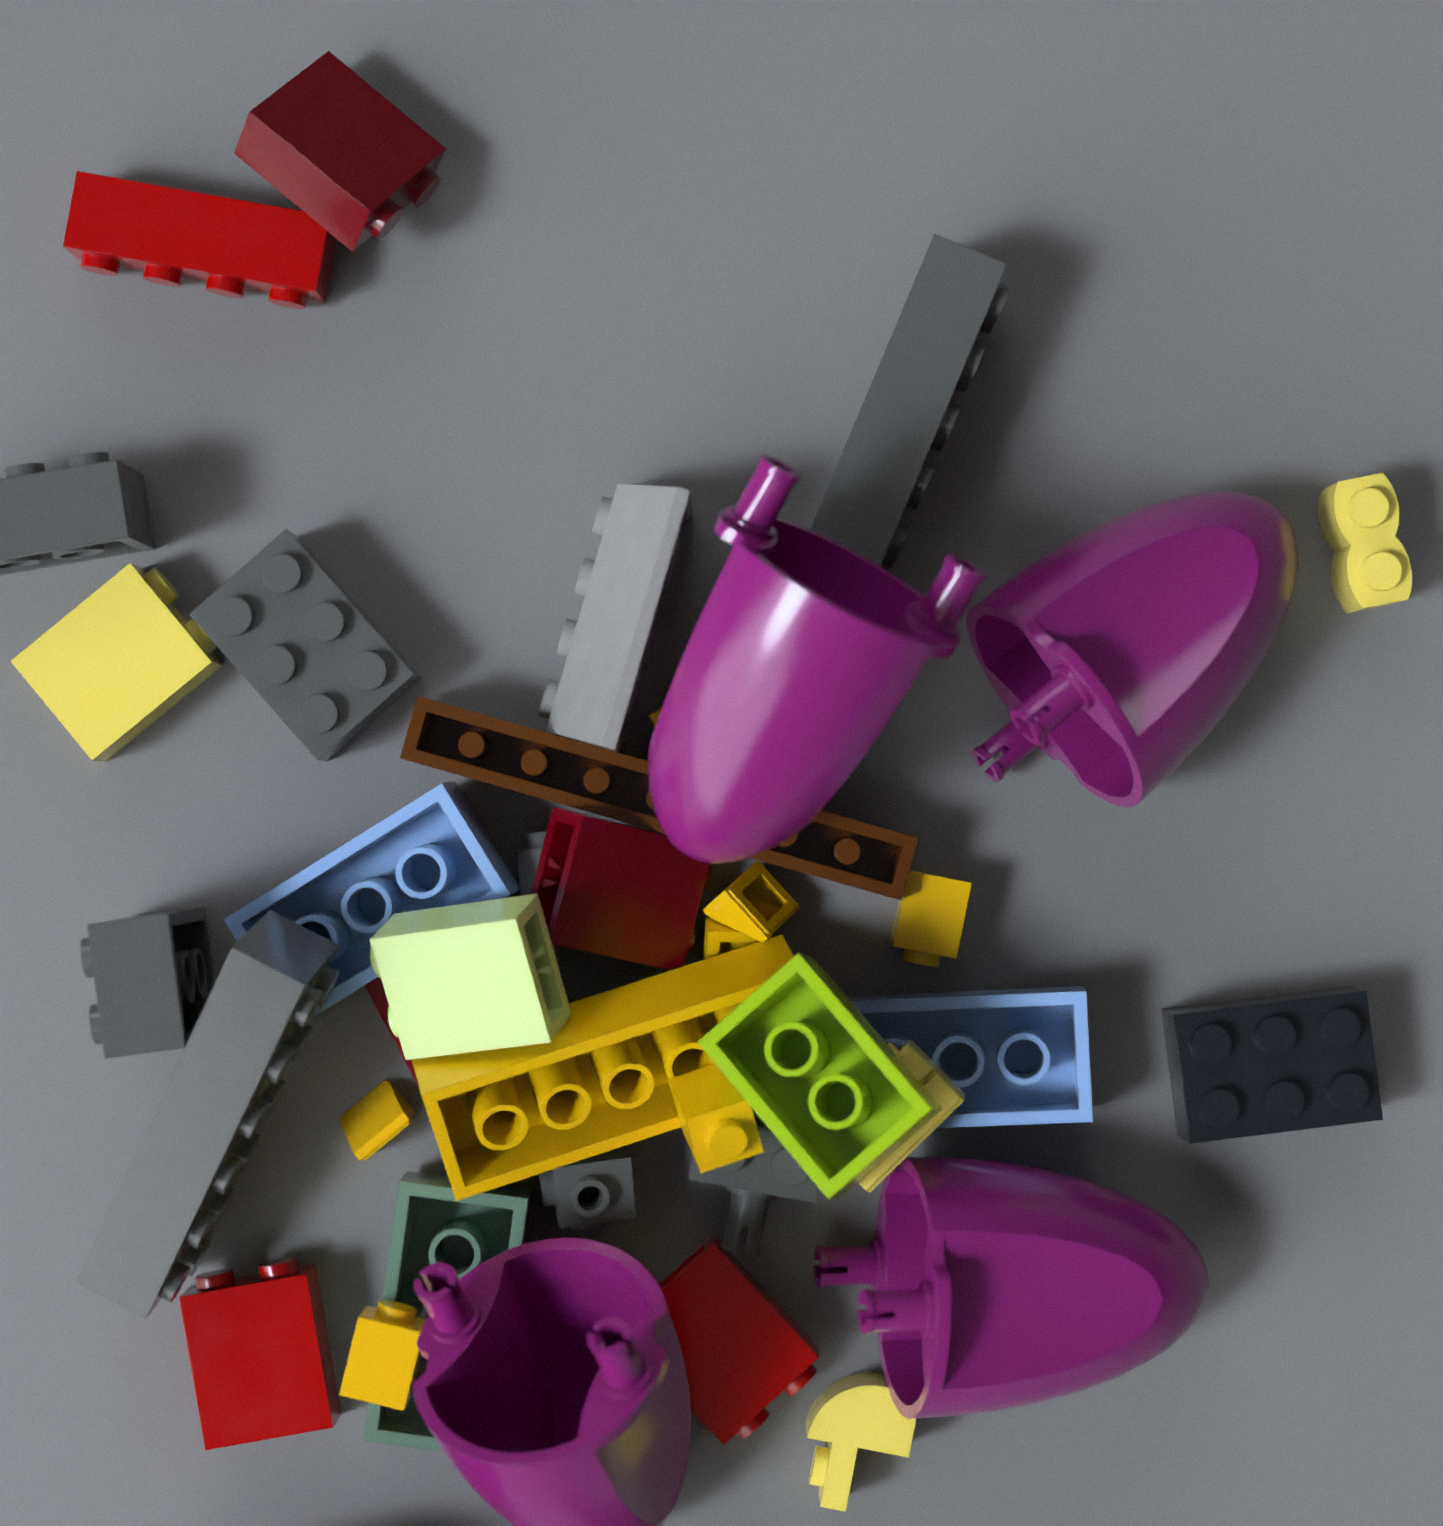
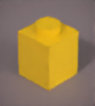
[890,870,972,968]
[668,1064,764,1174]
[339,1300,426,1411]

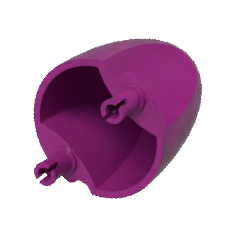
[648,454,986,863]
[966,491,1298,807]
[813,1157,1209,1419]
[412,1238,691,1526]

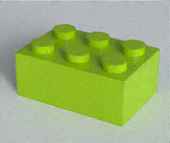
[698,953,942,1200]

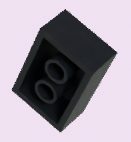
[1161,986,1383,1144]

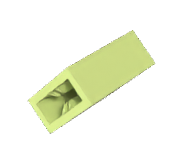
[369,893,571,1060]

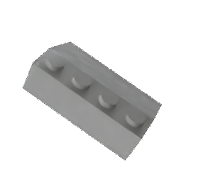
[539,484,692,754]

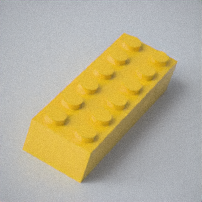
[411,935,794,1201]

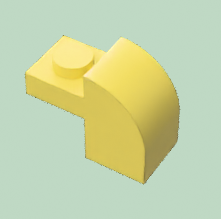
[805,1373,917,1512]

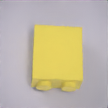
[11,563,223,762]

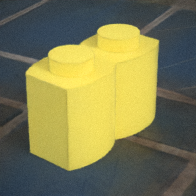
[1318,473,1412,614]

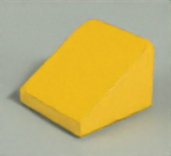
[702,860,800,943]
[340,1080,416,1161]

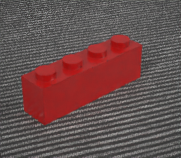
[63,171,337,309]

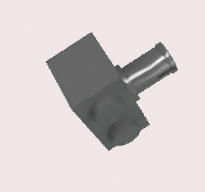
[688,1118,819,1256]

